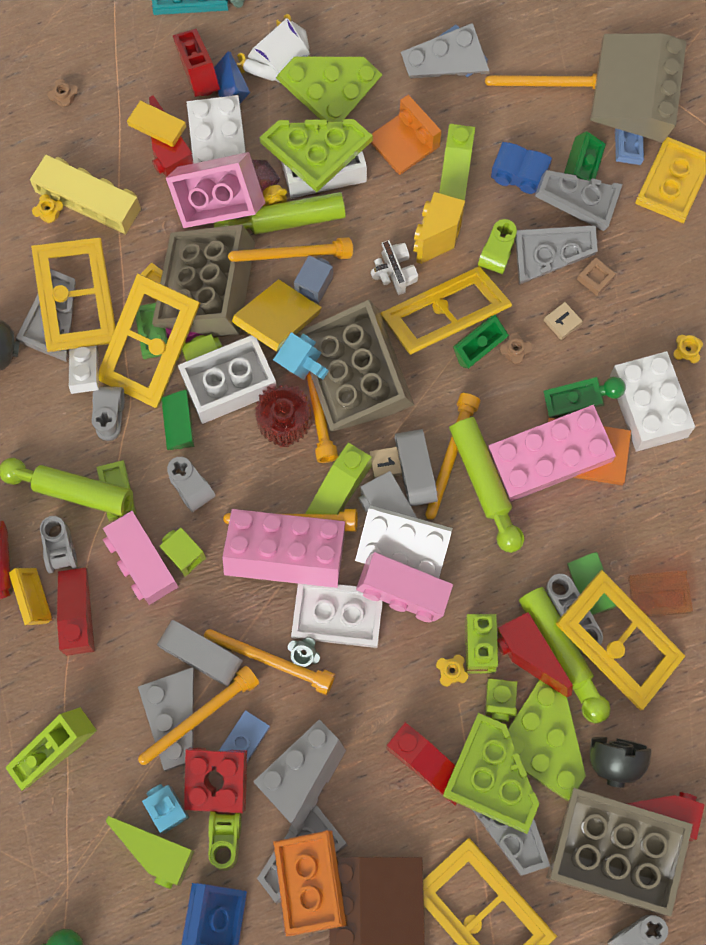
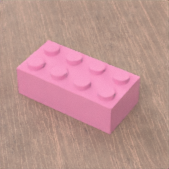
[488,405,616,502]
[222,509,345,588]

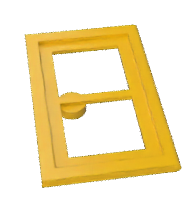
[31,238,116,352]
[380,266,512,355]
[99,273,201,408]
[556,570,685,710]
[423,838,558,945]

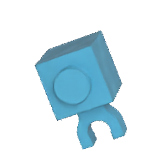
[273,332,329,380]
[142,784,190,834]

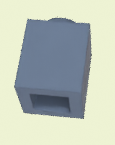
[294,256,333,304]

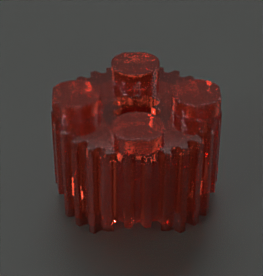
[255,385,312,447]

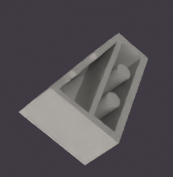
[253,719,346,833]

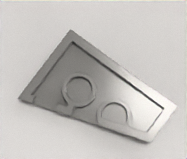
[401,23,490,78]
[535,170,623,231]
[515,225,598,285]
[16,269,76,362]
[138,667,194,771]
[257,805,348,904]
[471,809,550,876]

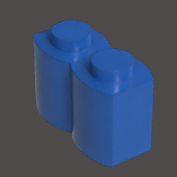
[491,142,552,194]

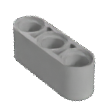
[395,429,438,506]
[545,574,603,655]
[157,620,243,687]

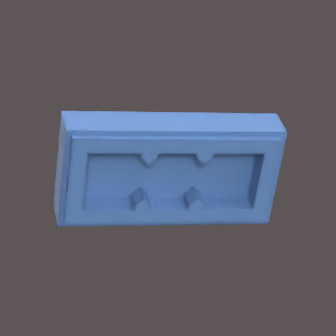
[615,128,644,165]
[219,710,270,763]

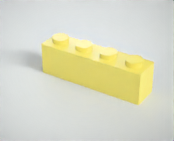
[30,155,141,235]

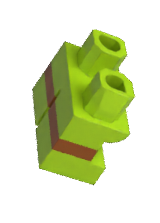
[465,614,498,674]

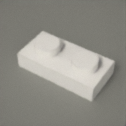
[69,346,99,394]

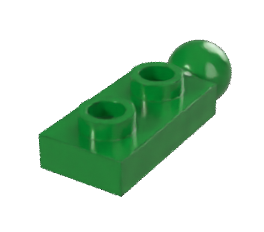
[544,377,626,418]

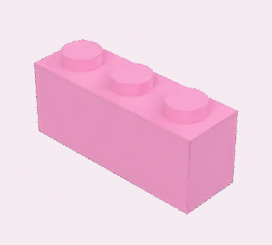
[103,511,178,605]
[356,552,453,623]

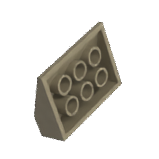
[590,33,687,143]
[152,225,255,336]
[296,300,415,432]
[546,788,693,916]

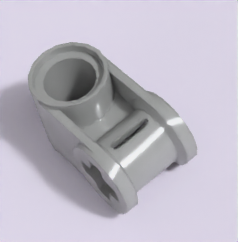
[92,387,125,441]
[167,457,216,513]
[40,516,78,574]
[607,915,668,945]

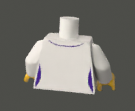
[236,14,310,83]

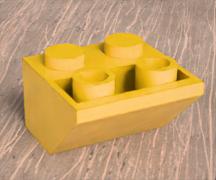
[413,192,465,264]

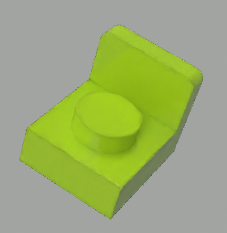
[485,679,517,722]

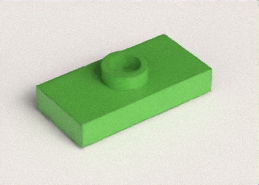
[136,303,168,359]

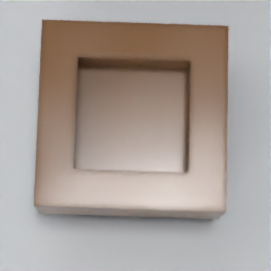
[577,257,616,296]

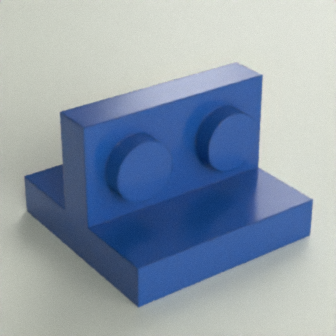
[181,883,247,945]

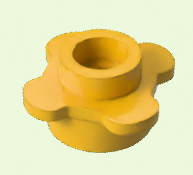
[262,185,288,206]
[32,194,63,223]
[673,335,703,363]
[436,655,468,687]

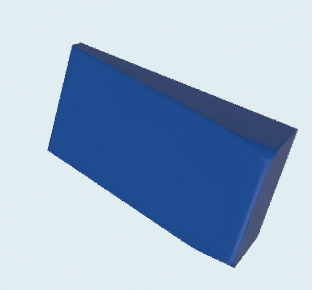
[214,51,250,104]

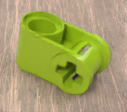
[478,219,517,275]
[208,811,241,871]

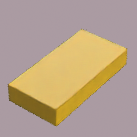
[127,101,186,147]
[9,568,53,625]

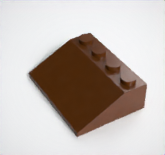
[329,857,425,945]

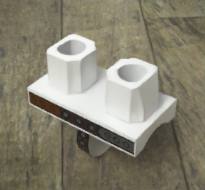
[371,240,418,295]

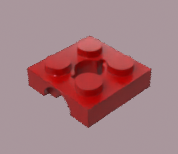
[184,747,247,813]

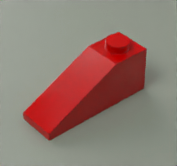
[173,29,220,97]
[149,95,193,177]
[57,567,95,656]
[497,612,573,697]
[386,722,457,806]
[627,792,705,841]

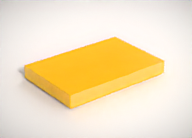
[635,137,706,224]
[232,279,322,351]

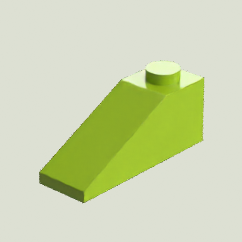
[439,124,475,200]
[305,442,372,514]
[5,707,97,791]
[106,816,195,889]

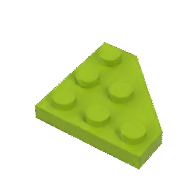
[276,57,383,122]
[259,119,373,192]
[508,680,586,802]
[443,713,539,834]

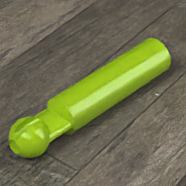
[214,192,346,235]
[449,417,525,553]
[0,458,133,516]
[518,587,611,724]

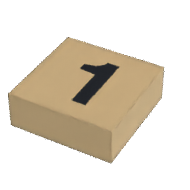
[544,302,583,340]
[370,447,402,479]

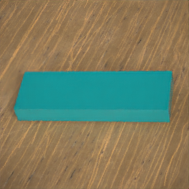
[152,0,228,15]

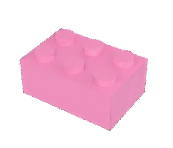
[166,152,265,228]

